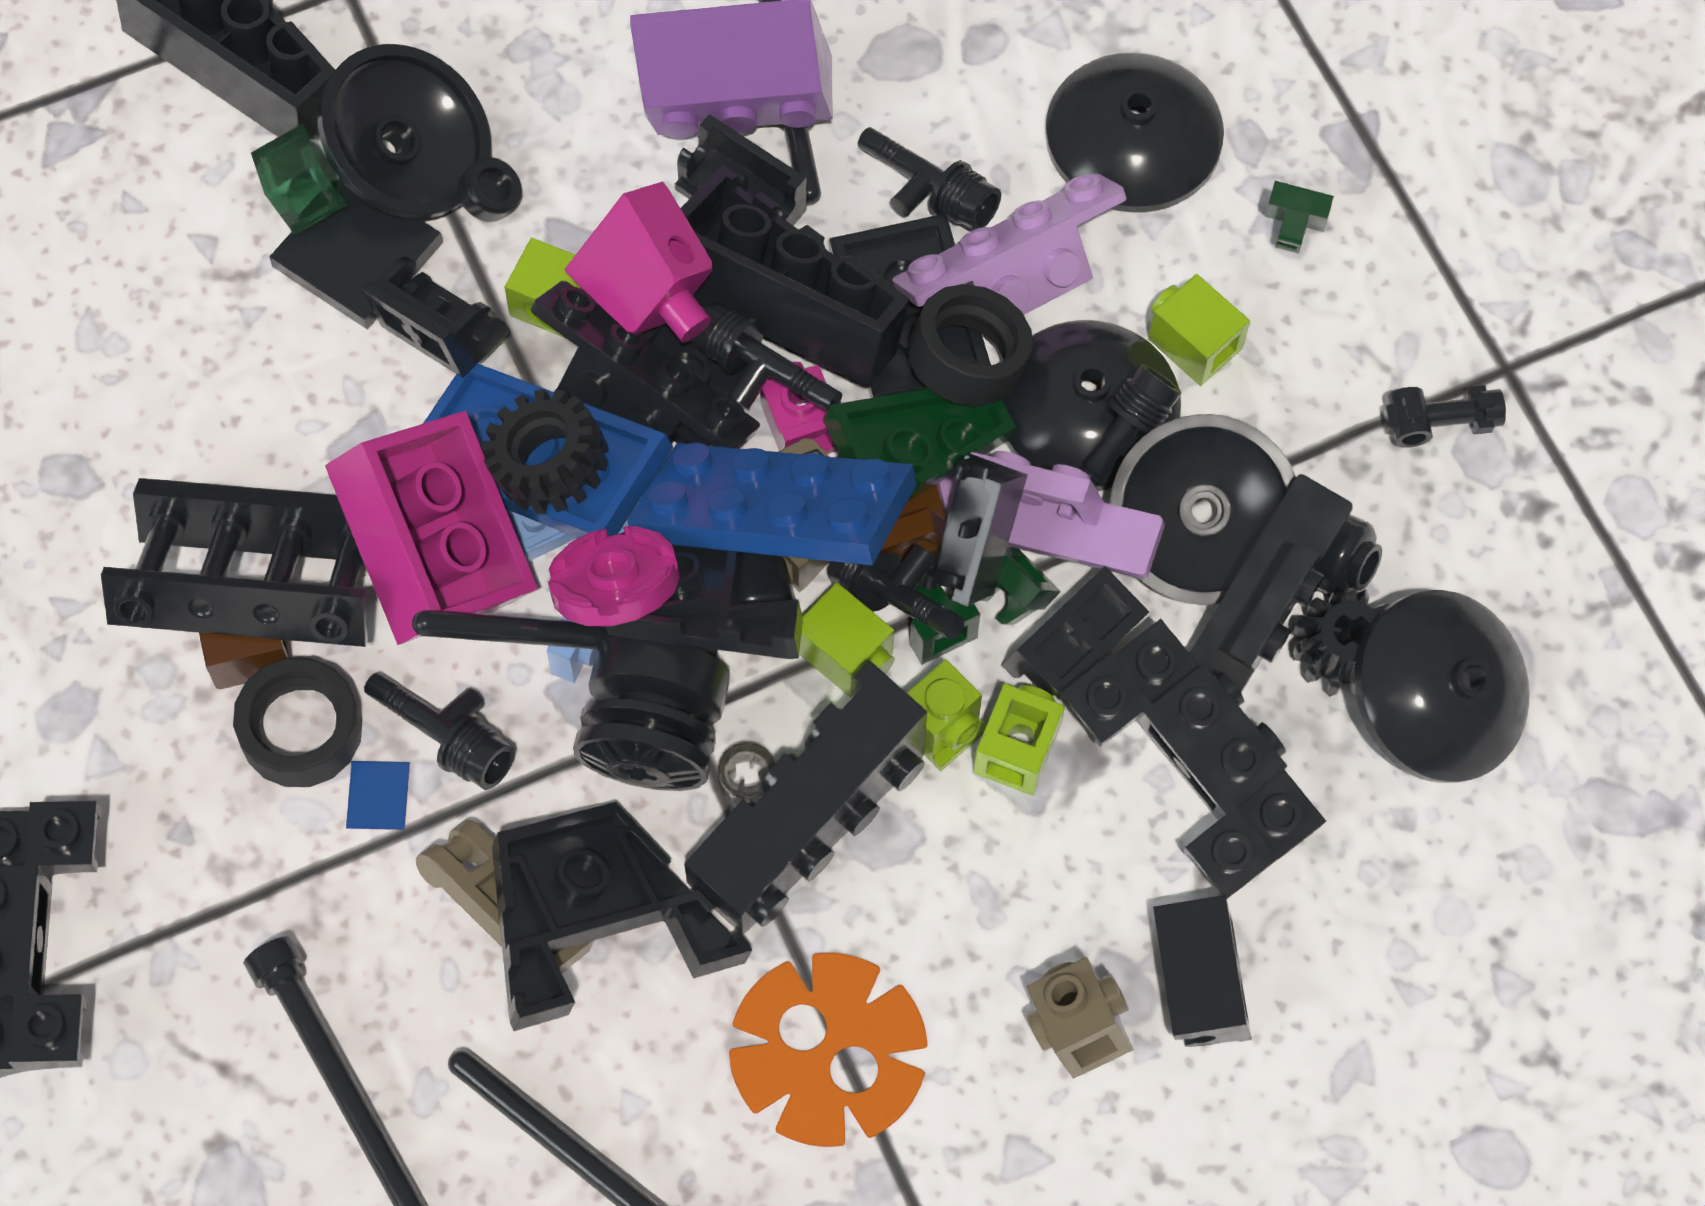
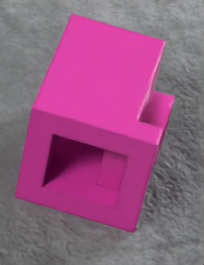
[760,361,838,454]

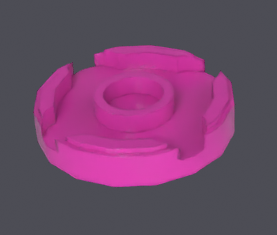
[547,526,680,626]

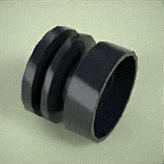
[573,636,730,791]

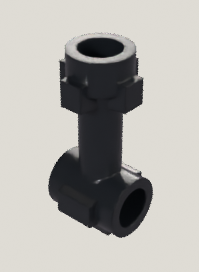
[1383,385,1506,448]

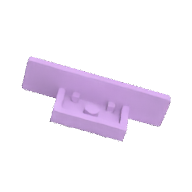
[892,174,1127,315]
[939,451,1165,579]

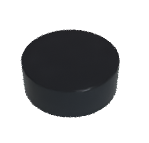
[457,157,522,221]

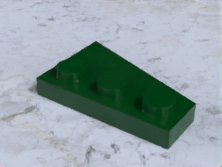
[823,388,1016,502]

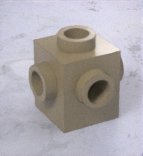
[1026,957,1134,1079]

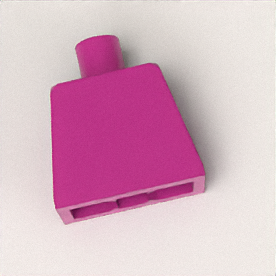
[564,181,712,343]

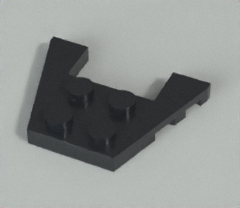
[606,532,803,659]
[492,802,752,1031]

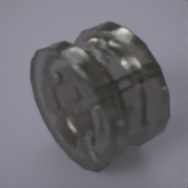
[718,742,775,805]

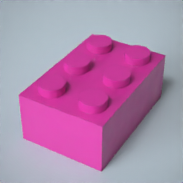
[324,411,538,645]

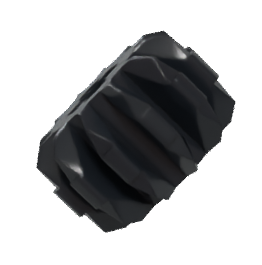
[1293,587,1389,699]

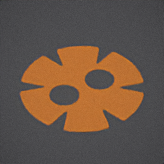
[729,953,928,1147]

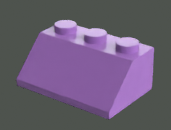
[630,0,833,138]

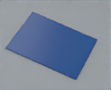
[346,761,410,830]

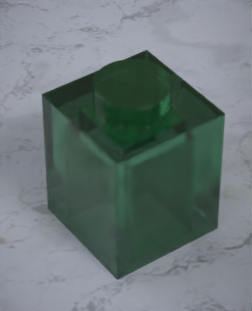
[250,123,347,235]

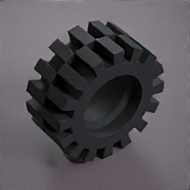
[482,389,609,514]

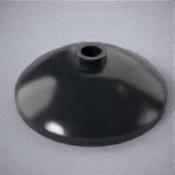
[317,44,491,219]
[1045,53,1224,213]
[1002,320,1181,491]
[1110,414,1296,605]
[1355,590,1530,783]

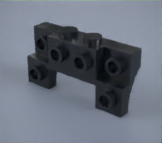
[1060,619,1327,900]
[0,801,102,1078]

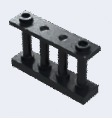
[101,478,368,647]

